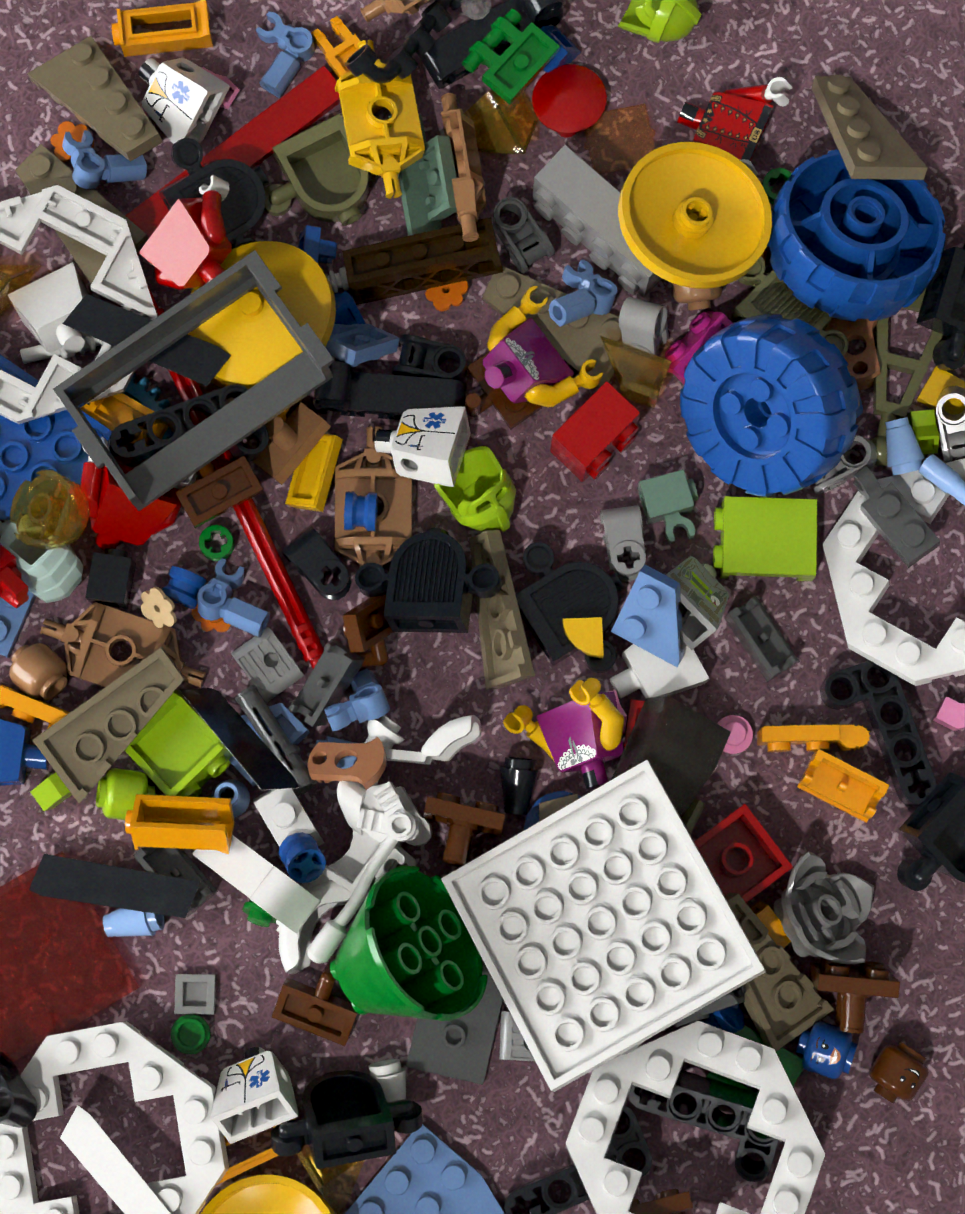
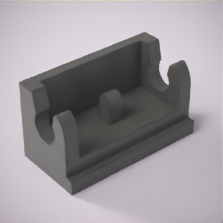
[725,596,800,683]
[288,639,365,727]
[133,847,218,917]

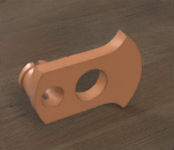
[824,318,881,390]
[308,737,387,790]

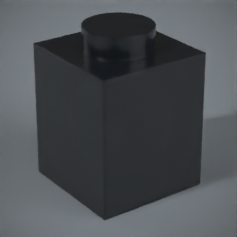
[85,548,136,609]

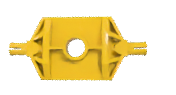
[334,40,425,199]

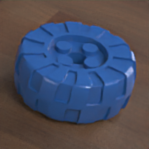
[767,150,946,321]
[680,314,860,497]

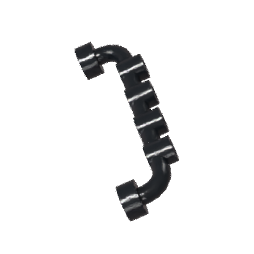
[345,0,467,84]

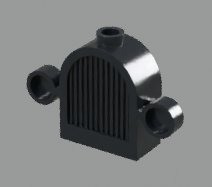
[158,138,270,249]
[916,243,965,371]
[355,528,502,633]
[516,542,624,673]
[897,772,965,891]
[271,1070,423,1169]

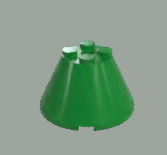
[330,866,488,1021]

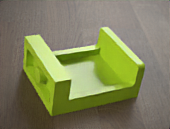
[713,496,817,581]
[124,690,233,797]

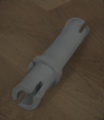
[235,685,318,796]

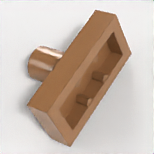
[253,403,331,485]

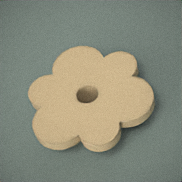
[141,587,177,628]

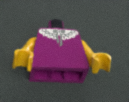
[482,286,604,408]
[503,678,624,790]

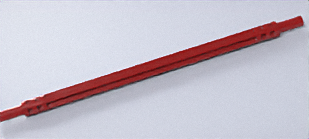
[147,284,324,669]

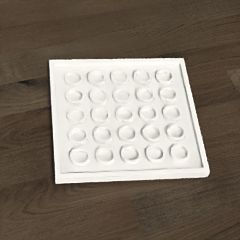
[441,760,767,1092]

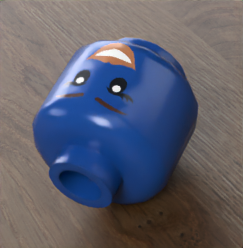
[796,1021,858,1079]

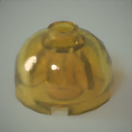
[10,470,90,550]

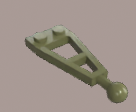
[871,288,943,466]

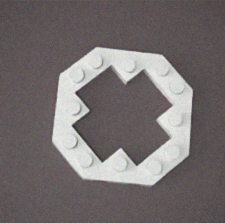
[0,185,158,424]
[823,458,965,686]
[0,1021,229,1214]
[566,1021,825,1214]

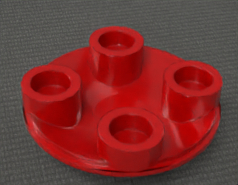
[532,64,607,138]

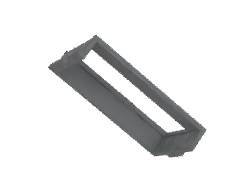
[53,250,335,511]

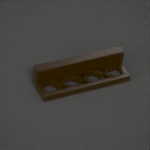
[342,217,503,305]

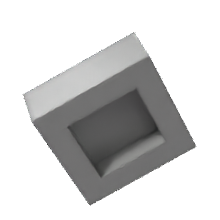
[174,974,216,1015]

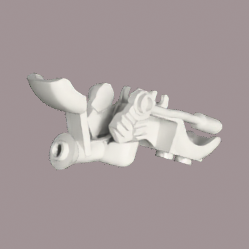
[276,715,481,974]

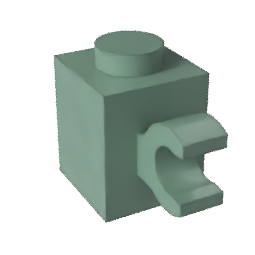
[637,469,698,545]

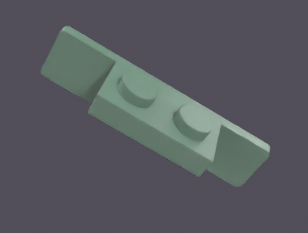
[388,114,457,236]

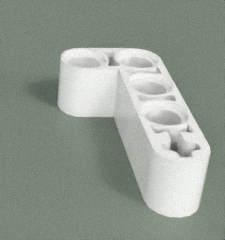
[192,835,321,934]

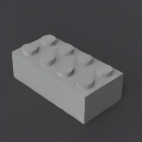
[532,145,662,298]

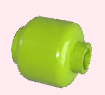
[96,768,155,820]

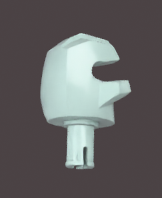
[0,514,83,603]

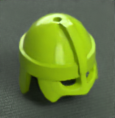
[618,0,702,43]
[434,446,516,532]

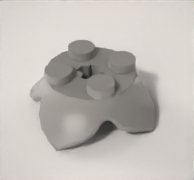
[774,851,874,965]

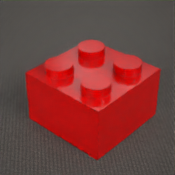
[550,381,640,482]
[694,804,793,903]

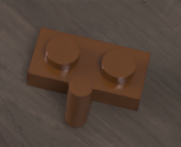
[466,351,542,430]
[175,456,263,528]
[342,593,393,667]
[272,955,358,1046]

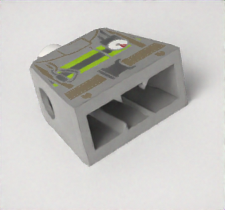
[666,556,729,650]

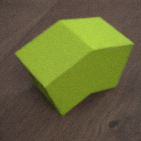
[907,409,940,454]
[30,772,72,811]

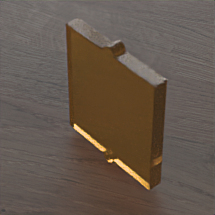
[584,104,655,174]

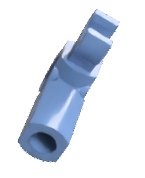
[256,11,315,98]
[62,130,147,189]
[549,259,617,327]
[198,558,270,637]
[324,669,390,731]

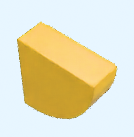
[562,617,604,658]

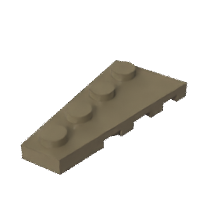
[15,144,149,284]
[482,266,624,389]
[469,530,535,690]
[32,647,185,804]
[725,893,834,1051]

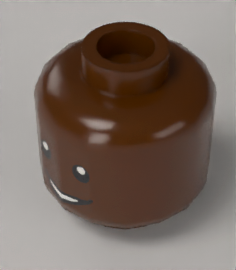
[869,1041,929,1104]

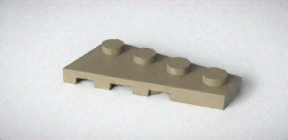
[27,36,163,162]
[812,75,928,180]

